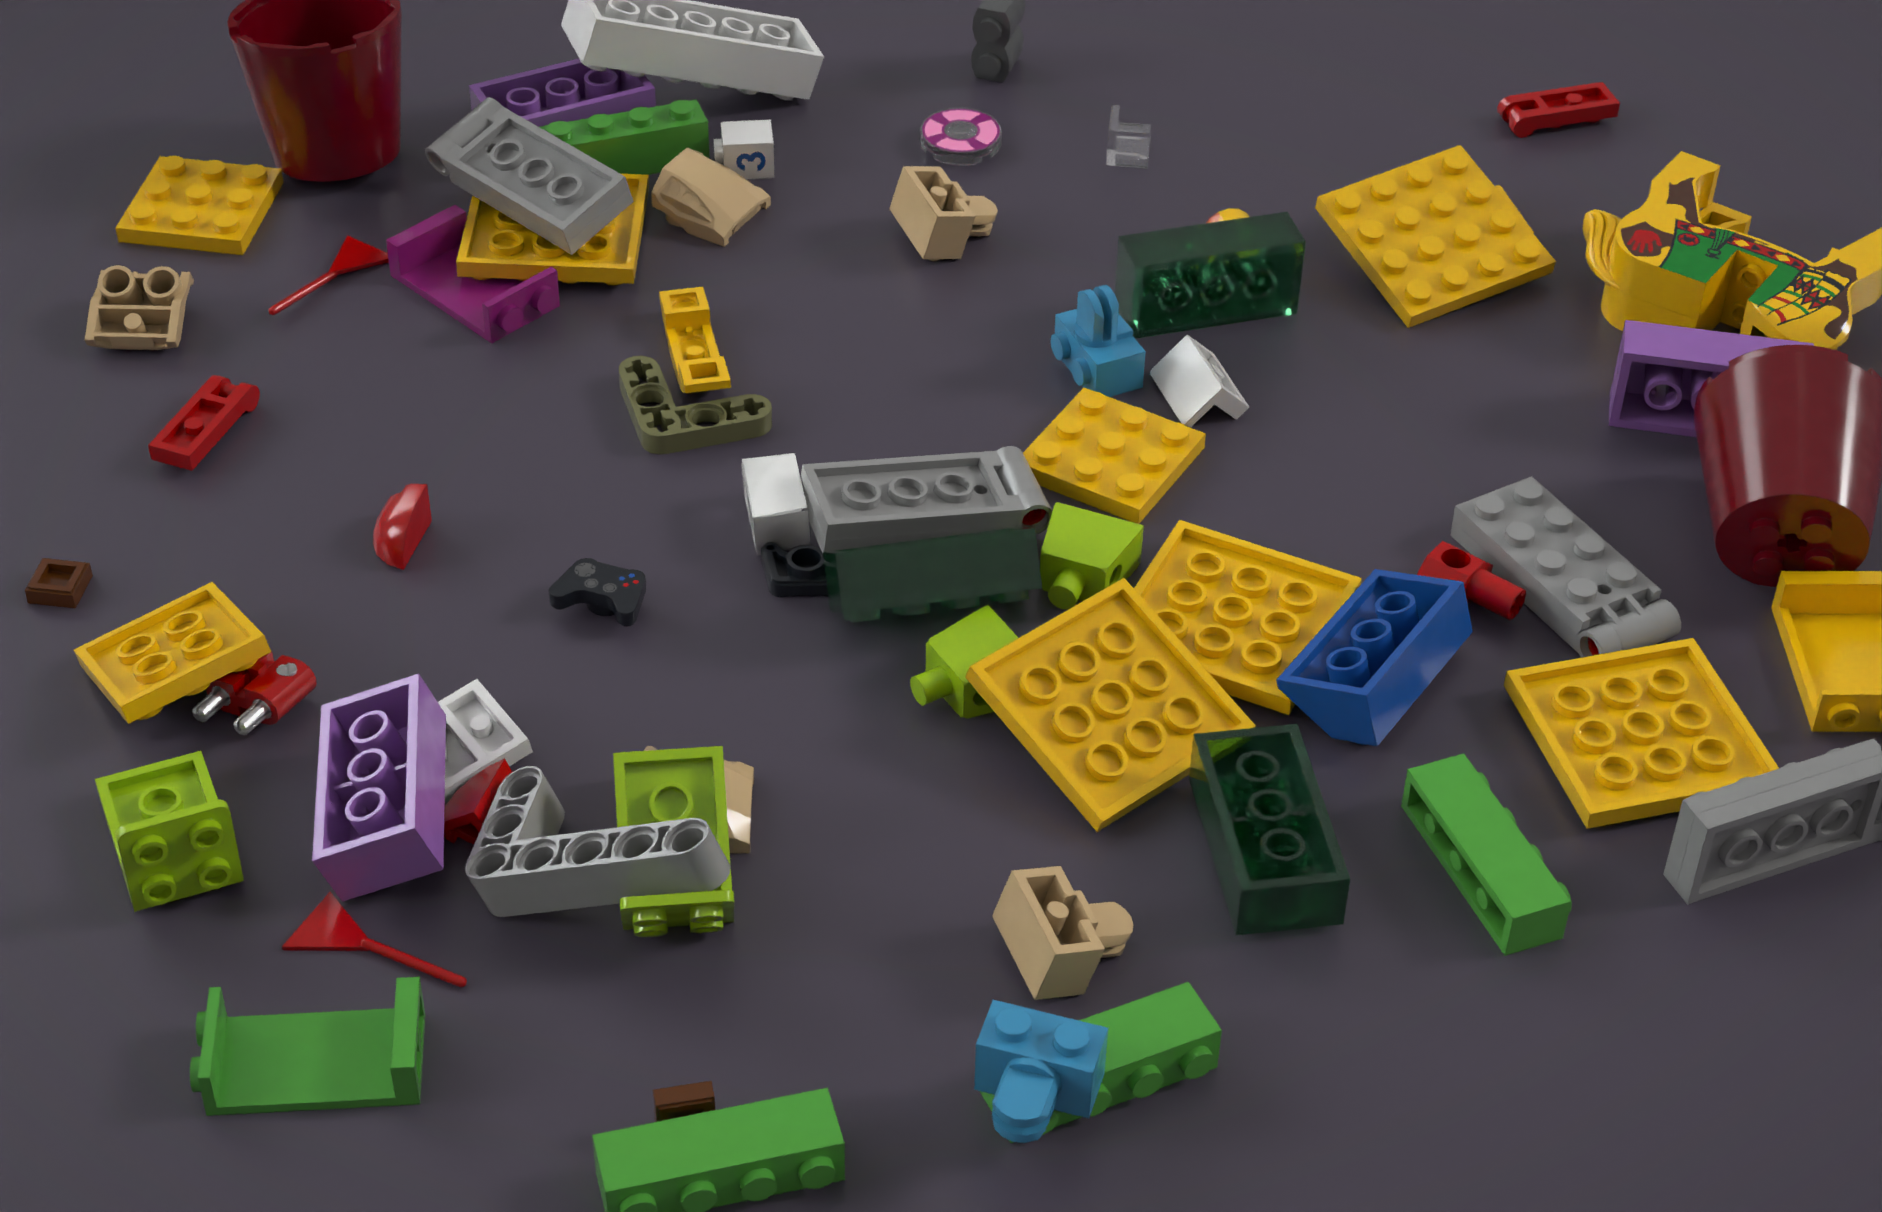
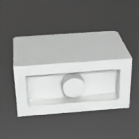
[1150,335,1249,428]

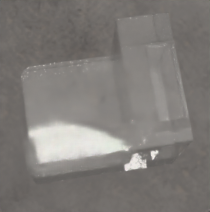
[1106,105,1151,169]

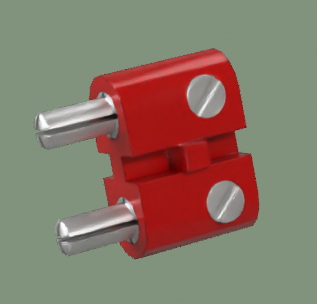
[192,651,316,735]

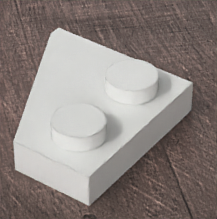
[438,679,533,804]

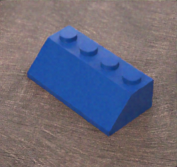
[1276,569,1473,746]

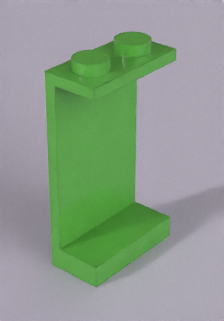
[190,977,425,1116]

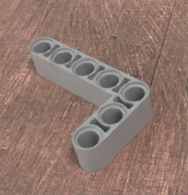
[465,766,731,917]

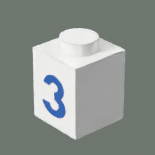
[713,120,774,179]

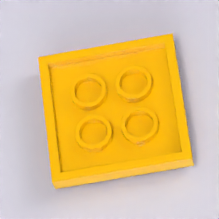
[116,156,284,255]
[1023,388,1206,524]
[74,582,271,724]

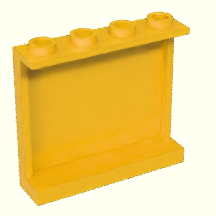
[1771,571,1882,732]

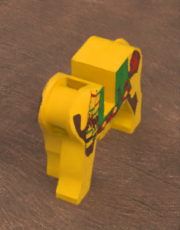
[1582,151,1882,350]

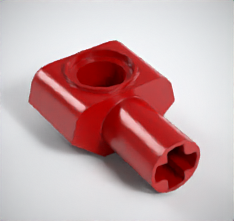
[1417,541,1526,620]

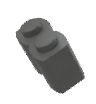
[971,0,1025,83]

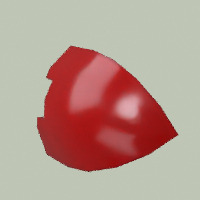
[373,484,432,570]
[444,758,512,844]

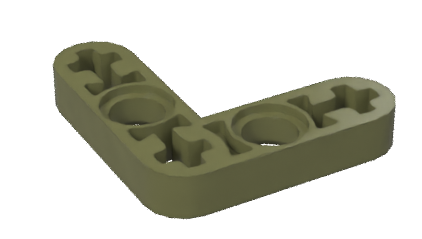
[619,356,772,454]

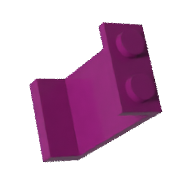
[386,205,560,344]

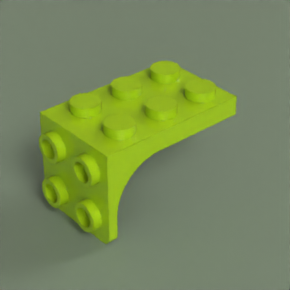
[613,746,734,937]
[95,751,244,912]

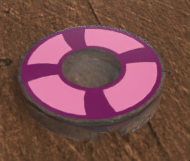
[920,108,1002,166]

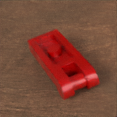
[1497,82,1620,138]
[148,375,260,471]

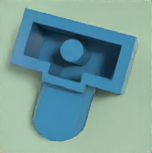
[1050,285,1146,397]
[974,1000,1108,1143]

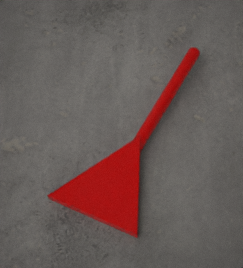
[268,235,389,315]
[282,892,467,988]

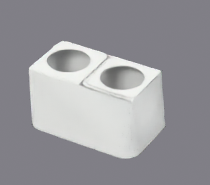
[741,453,810,555]

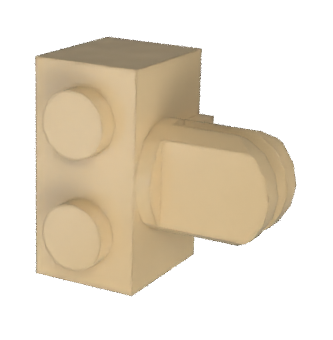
[889,166,998,261]
[992,866,1134,1000]

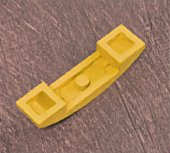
[659,287,731,393]

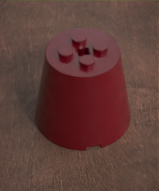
[227,0,402,181]
[1694,345,1882,587]

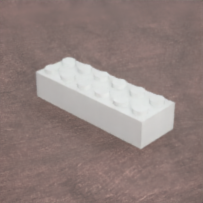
[561,0,824,100]

